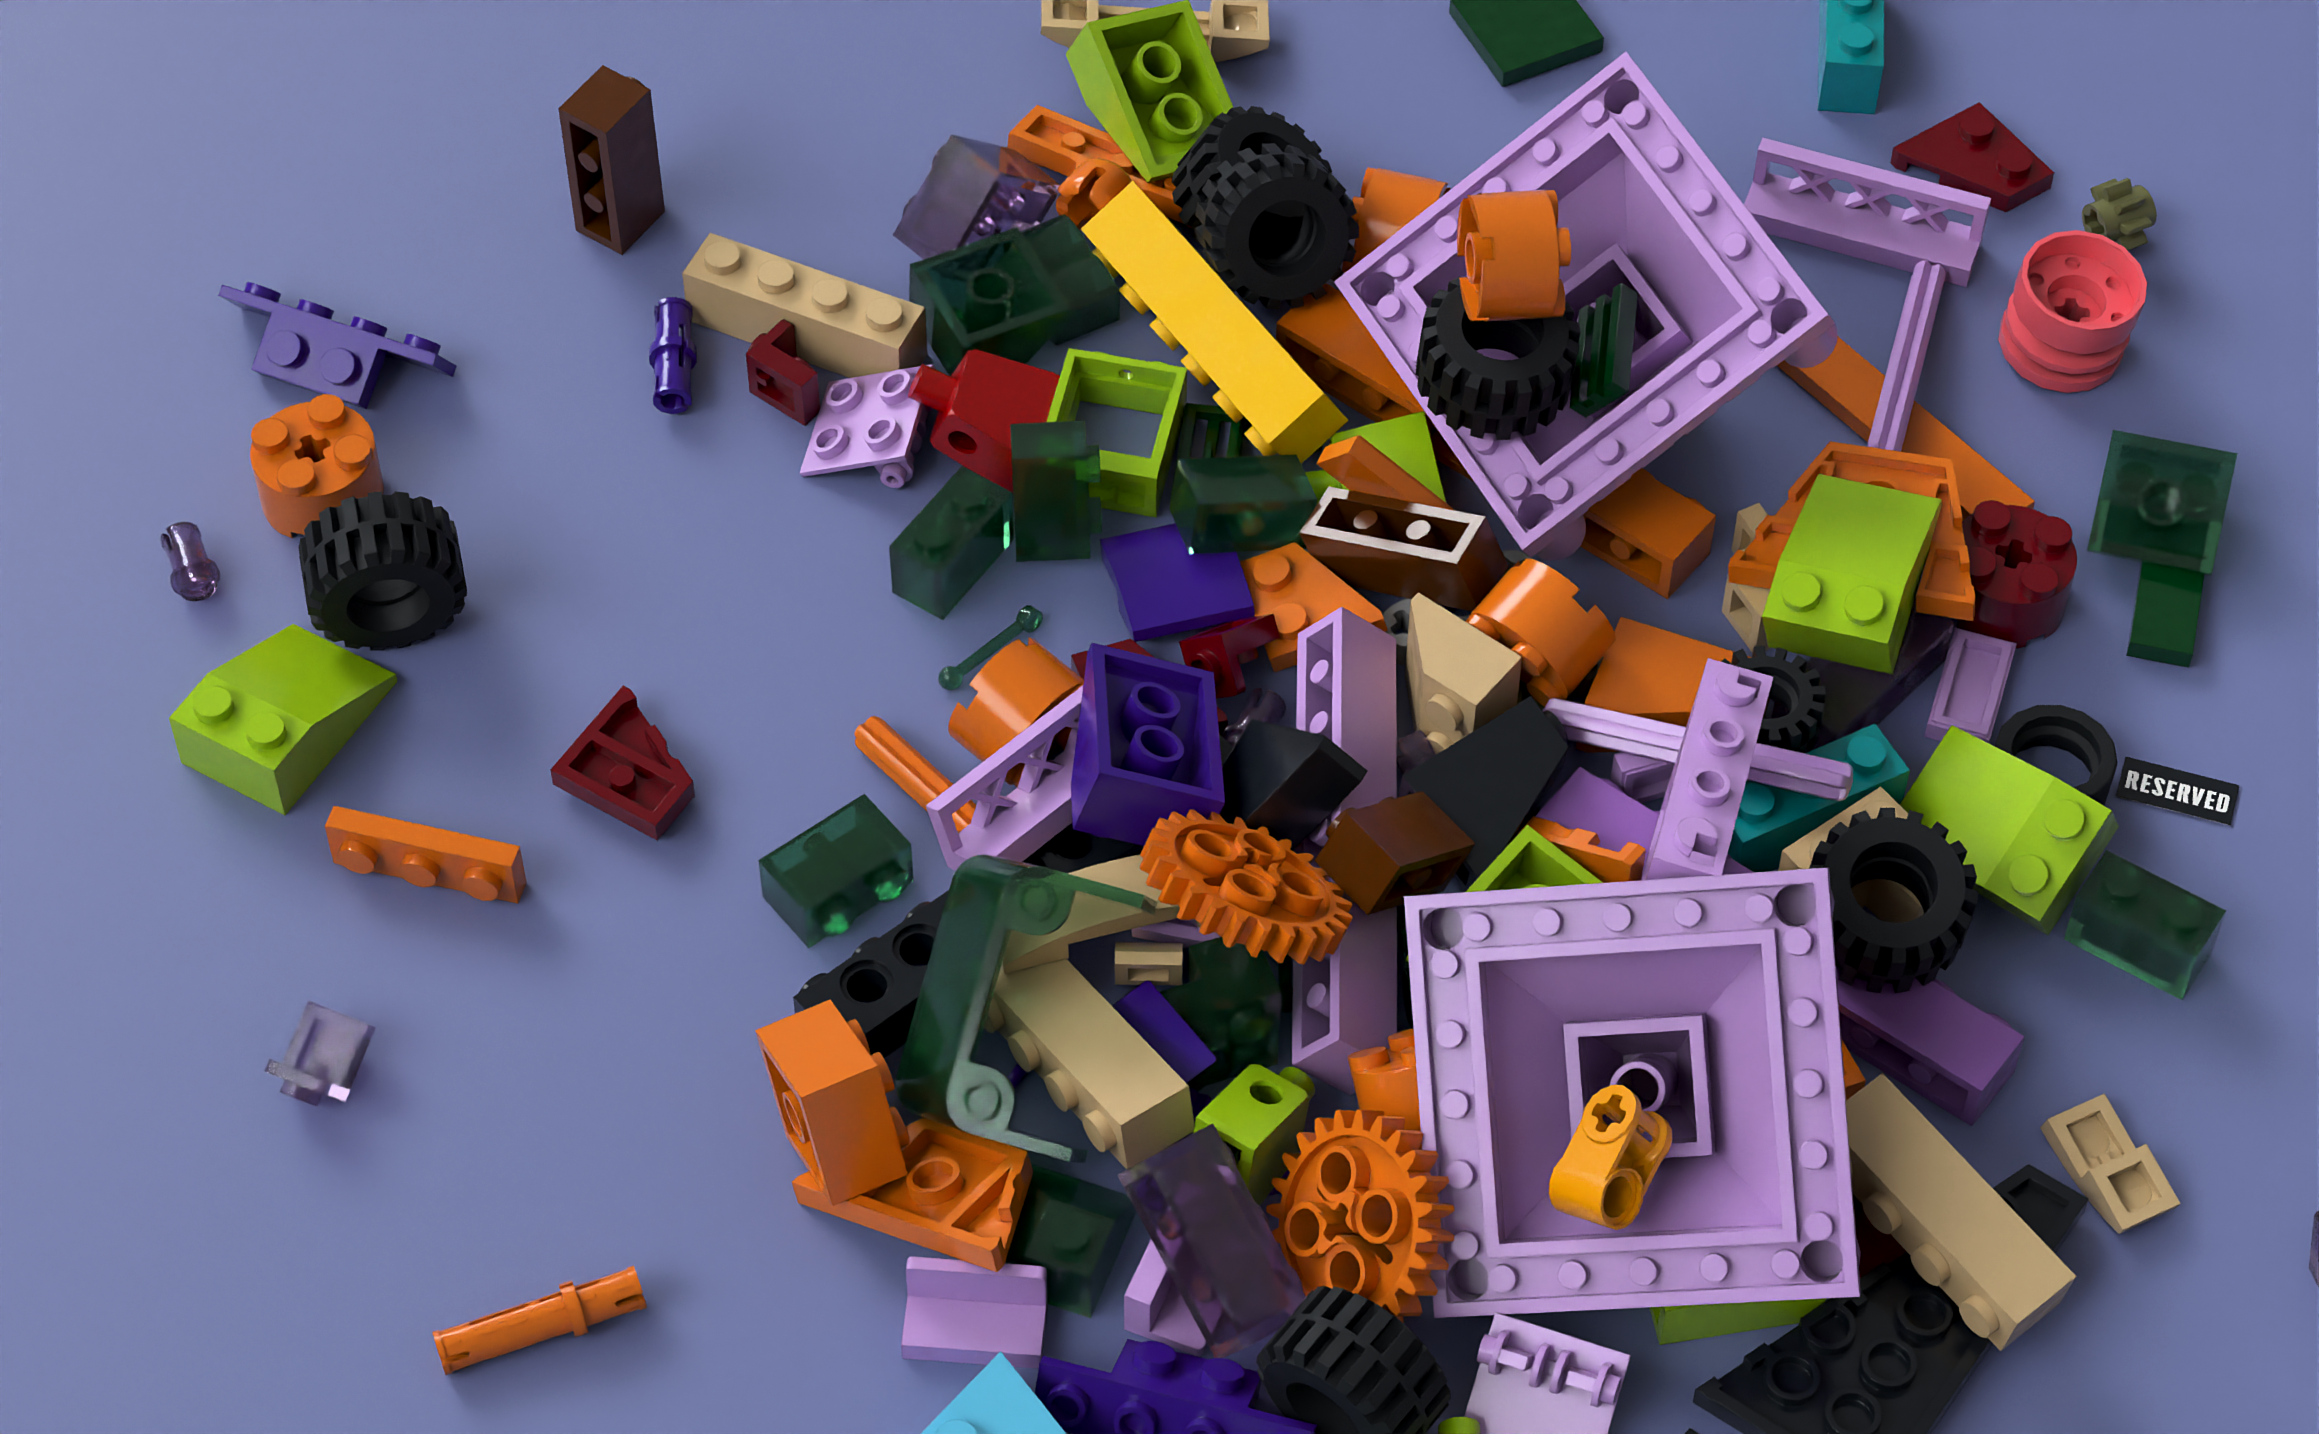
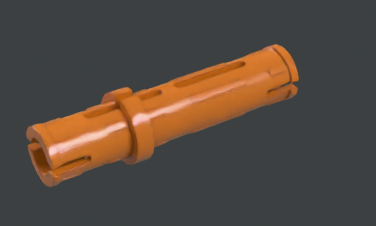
[432,1265,647,1375]

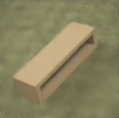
[682,232,928,378]
[972,953,1194,1170]
[1846,1073,2077,1351]

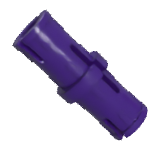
[649,297,697,414]

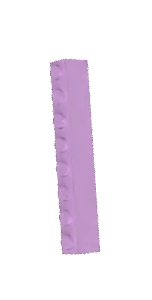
[1292,607,1397,1095]

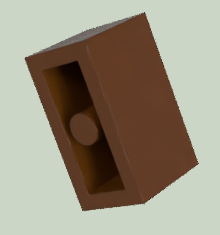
[1315,791,1476,915]

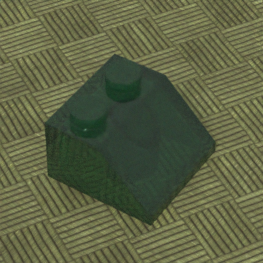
[909,227,1072,376]
[2087,430,2238,576]

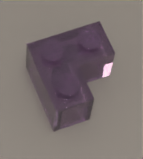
[893,134,1060,279]

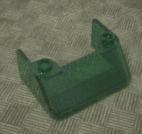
[895,854,1158,1163]

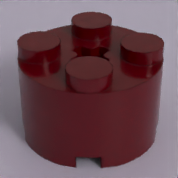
[1956,500,2077,649]

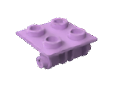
[800,364,935,488]
[1464,1312,1631,1434]

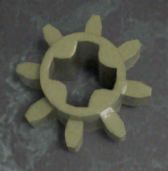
[2082,178,2157,251]

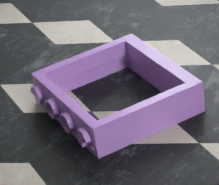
[1641,658,1773,880]

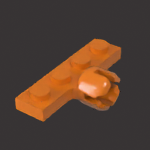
[1007,105,1192,238]

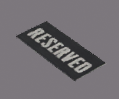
[2116,757,2239,825]

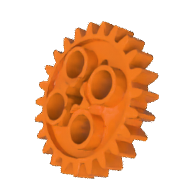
[1140,809,1353,965]
[1266,1109,1455,1323]

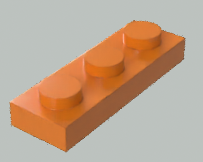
[325,806,527,904]

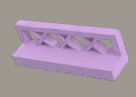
[1744,138,1991,287]
[926,686,1083,887]

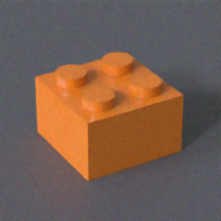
[755,999,910,1207]

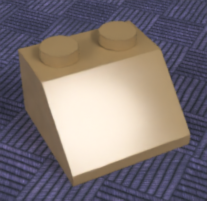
[1405,592,1522,759]

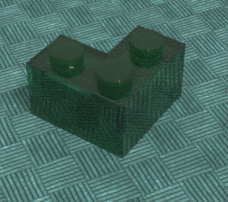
[1160,937,1281,1092]

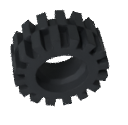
[1721,646,1826,753]

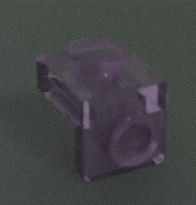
[264,1001,376,1107]

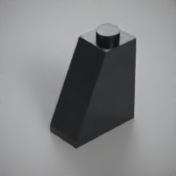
[1398,696,1569,892]
[1219,719,1368,851]

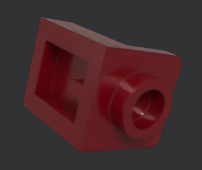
[746,319,820,426]
[1179,614,1280,699]

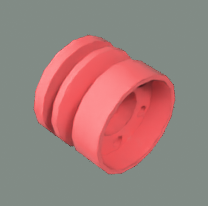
[1998,230,2147,393]

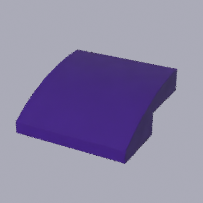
[1100,514,1255,642]

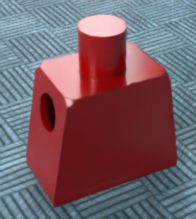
[908,349,1060,495]

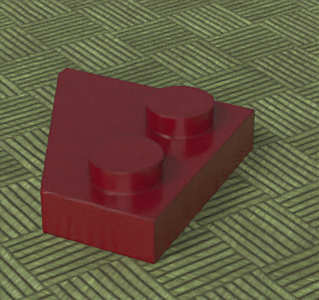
[1890,102,2054,212]
[550,685,695,841]

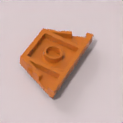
[792,1117,1033,1272]

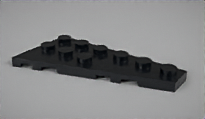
[1693,1164,2088,1434]

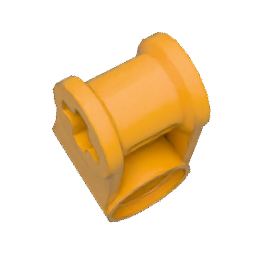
[1549,1085,1673,1230]

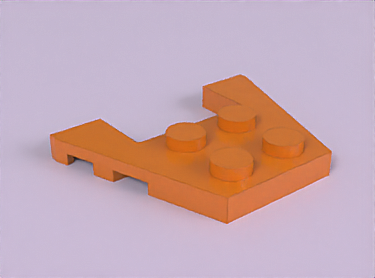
[1728,441,1975,621]

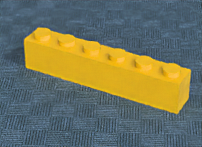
[1081,181,1349,470]

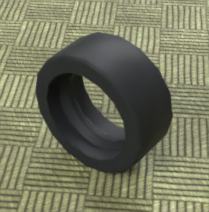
[1995,705,2118,805]

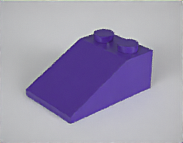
[1071,643,1225,846]

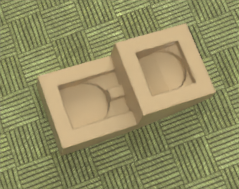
[1115,942,1183,986]
[2040,1093,2181,1234]

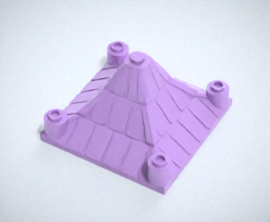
[1334,51,1837,561]
[1404,867,1861,1318]

